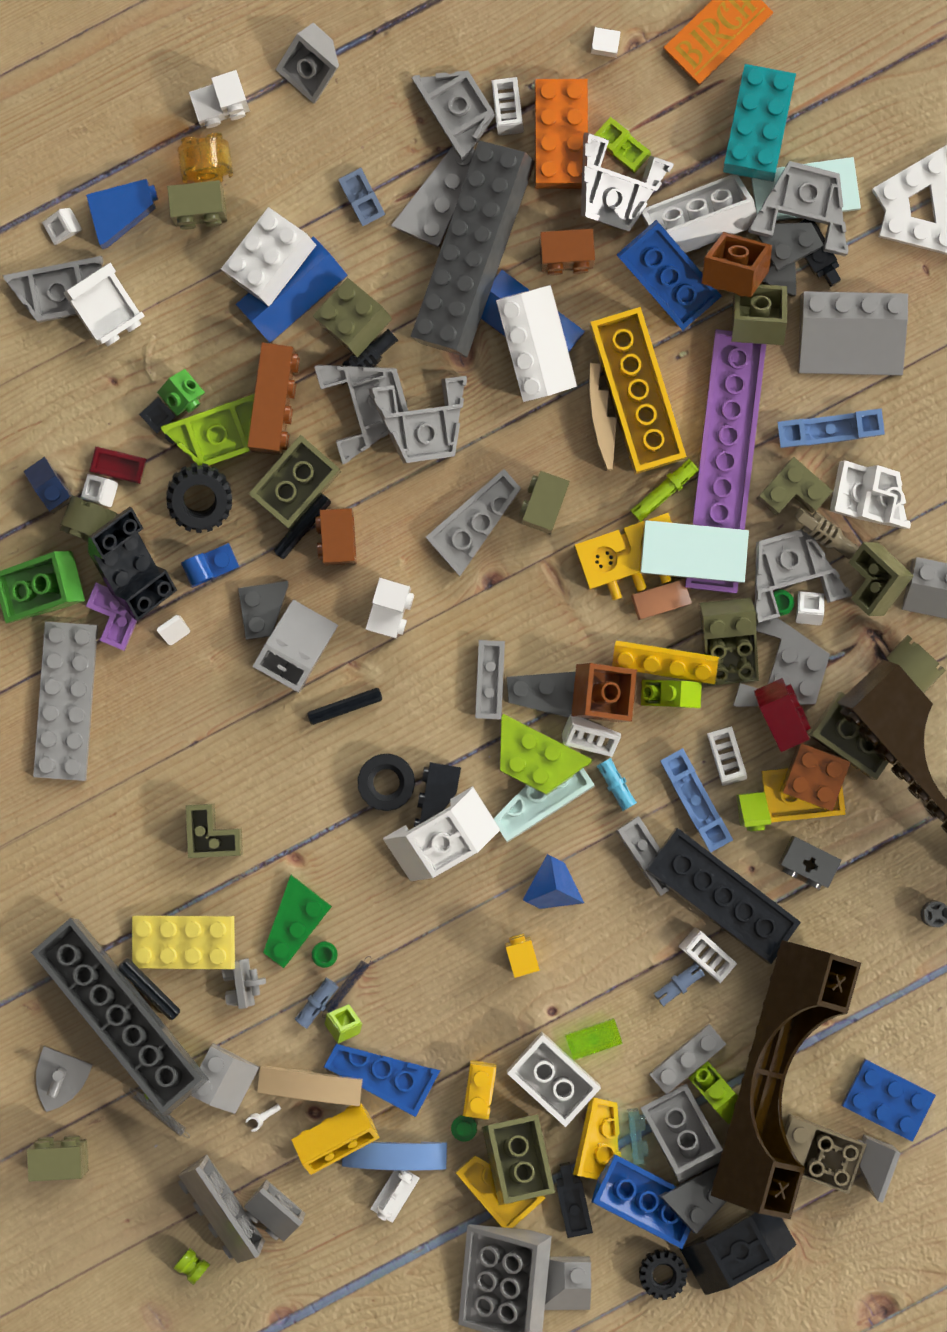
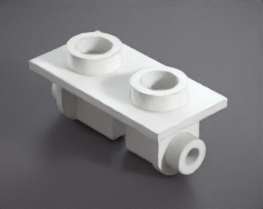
[370,1170,420,1223]

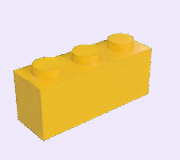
[291,1102,380,1175]

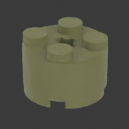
[60,496,119,542]
[886,635,946,693]

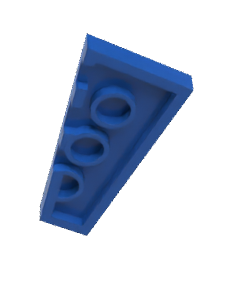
[324,1044,441,1117]

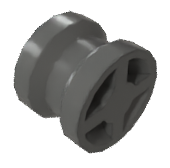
[920,901,947,927]

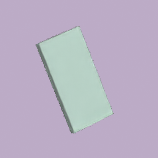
[751,157,861,221]
[640,520,749,583]

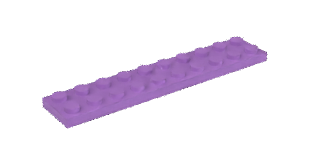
[685,329,766,594]

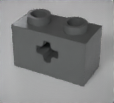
[778,836,842,890]

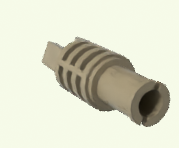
[795,507,859,559]

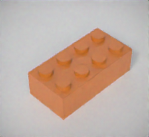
[535,79,588,189]

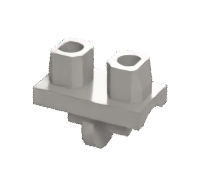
[222,958,266,1009]

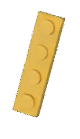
[612,640,719,684]

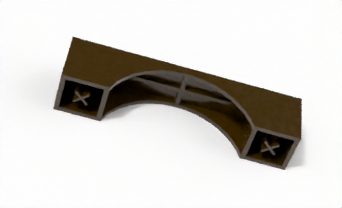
[837,660,947,833]
[710,940,861,1220]

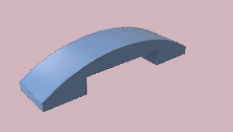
[777,408,885,448]
[660,748,733,853]
[342,1142,447,1171]

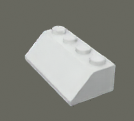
[641,174,757,253]
[496,285,577,402]

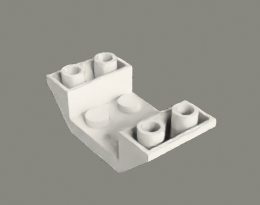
[383,786,500,881]

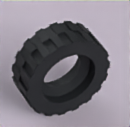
[357,754,415,811]

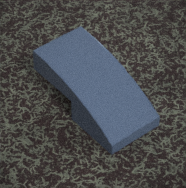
[338,167,386,227]

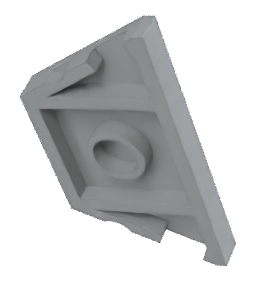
[412,71,495,161]
[3,256,103,323]

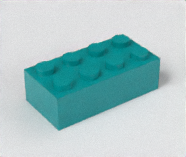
[723,64,796,182]

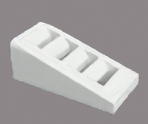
[491,77,524,135]
[562,714,621,757]
[707,726,747,786]
[679,928,737,983]

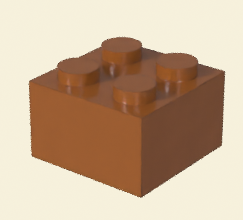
[539,229,595,276]
[702,232,772,297]
[315,508,357,566]
[571,663,637,723]
[780,743,851,811]

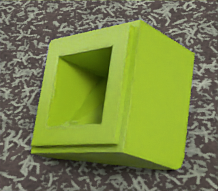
[325,1004,362,1044]

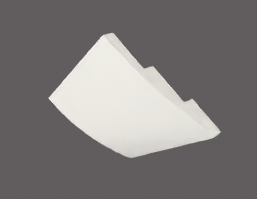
[830,460,911,529]

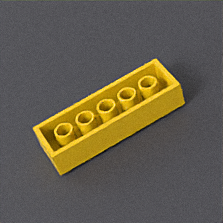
[589,307,687,475]

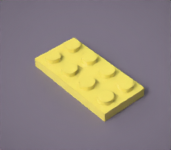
[132,915,235,969]

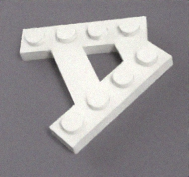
[872,145,947,255]

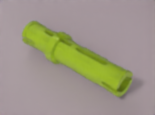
[630,458,699,522]

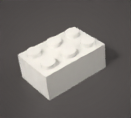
[221,207,316,307]
[507,1032,601,1127]

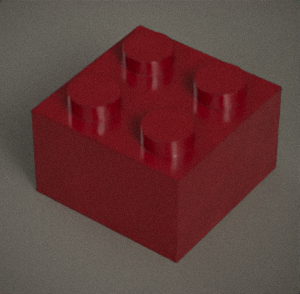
[754,678,811,752]

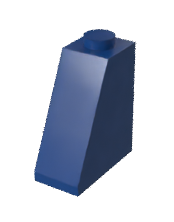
[86,179,158,249]

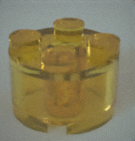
[177,133,233,184]

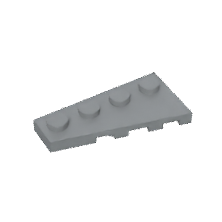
[391,147,475,248]
[426,469,521,576]

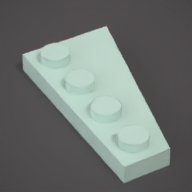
[494,745,595,843]

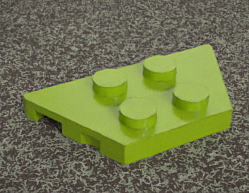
[161,393,255,466]
[500,714,593,795]

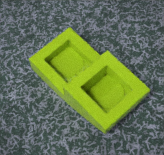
[594,117,651,174]

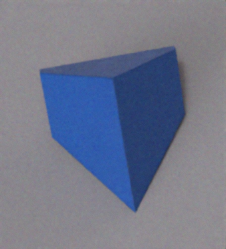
[523,854,584,909]

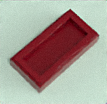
[89,446,147,484]

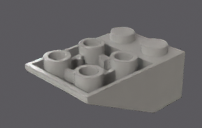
[252,600,338,693]

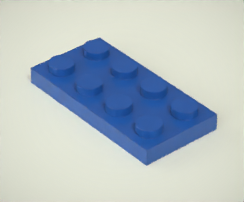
[616,220,722,331]

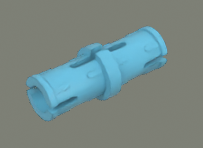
[597,758,637,811]

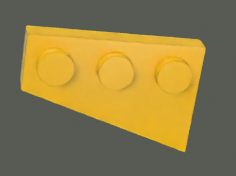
[573,1097,621,1180]
[455,1155,546,1228]

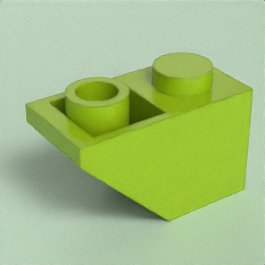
[641,680,702,708]
[736,792,771,832]
[689,1061,738,1125]

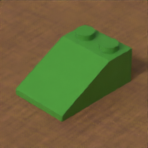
[0,551,85,623]

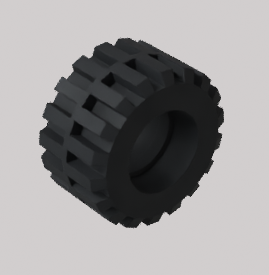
[166,463,232,533]

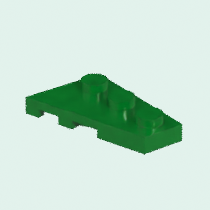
[263,874,332,968]

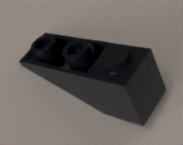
[414,762,461,827]

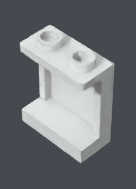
[63,263,144,346]

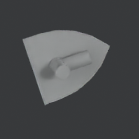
[36,1046,93,1112]

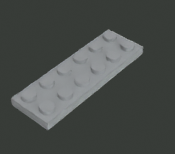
[33,621,98,781]

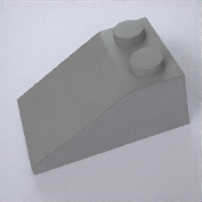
[641,1084,723,1184]

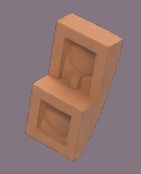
[631,579,692,620]

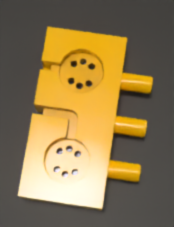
[574,513,672,601]

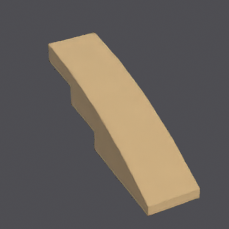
[589,363,617,472]
[257,1066,363,1106]

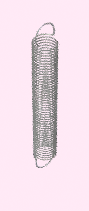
[129,1088,190,1138]

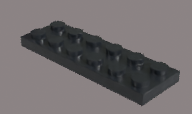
[646,828,801,964]

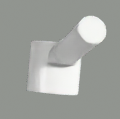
[246,1104,281,1132]

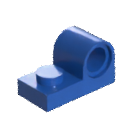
[181,543,240,588]

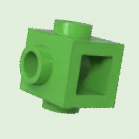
[157,369,205,416]

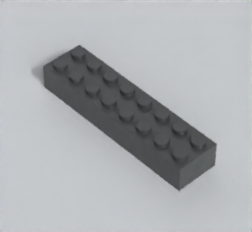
[411,140,535,357]
[31,918,209,1114]

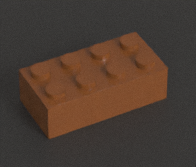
[248,343,300,456]

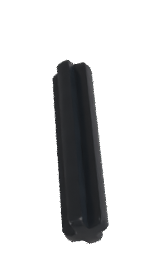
[273,494,331,559]
[307,688,382,725]
[119,958,180,1020]

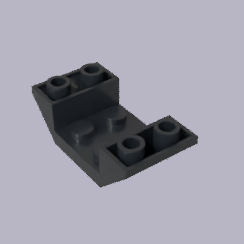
[88,507,177,621]
[680,1210,797,1295]

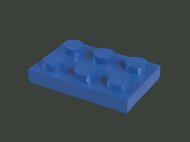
[842,1059,936,1142]

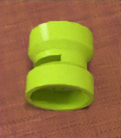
[173,1248,210,1285]

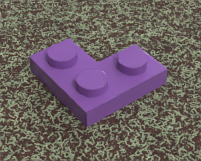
[86,583,137,651]

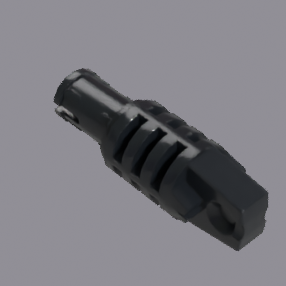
[341,329,398,385]

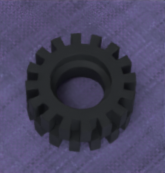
[639,1249,687,1300]

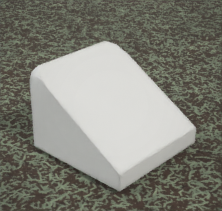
[591,27,620,58]
[42,208,82,245]
[81,474,118,507]
[796,591,824,625]
[157,615,190,645]

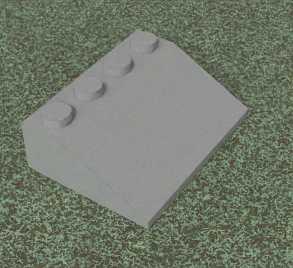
[799,291,908,376]
[178,1154,265,1263]
[458,1224,552,1332]

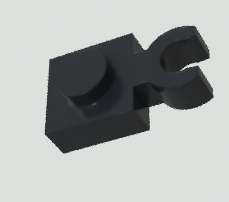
[139,397,176,444]

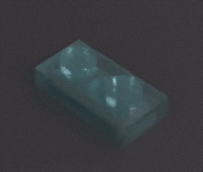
[627,1108,648,1165]

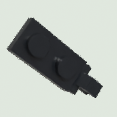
[799,219,841,287]
[556,1162,593,1238]

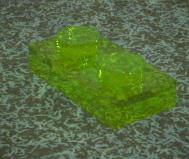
[565,1018,623,1060]

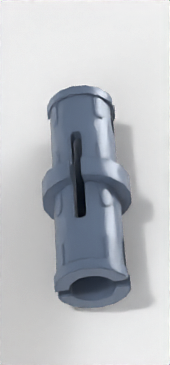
[653,962,705,1007]
[294,977,339,1029]

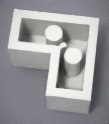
[189,70,250,128]
[366,578,414,639]

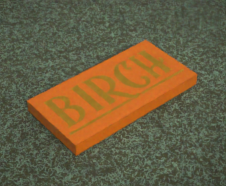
[663,0,774,86]

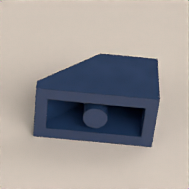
[23,456,73,514]

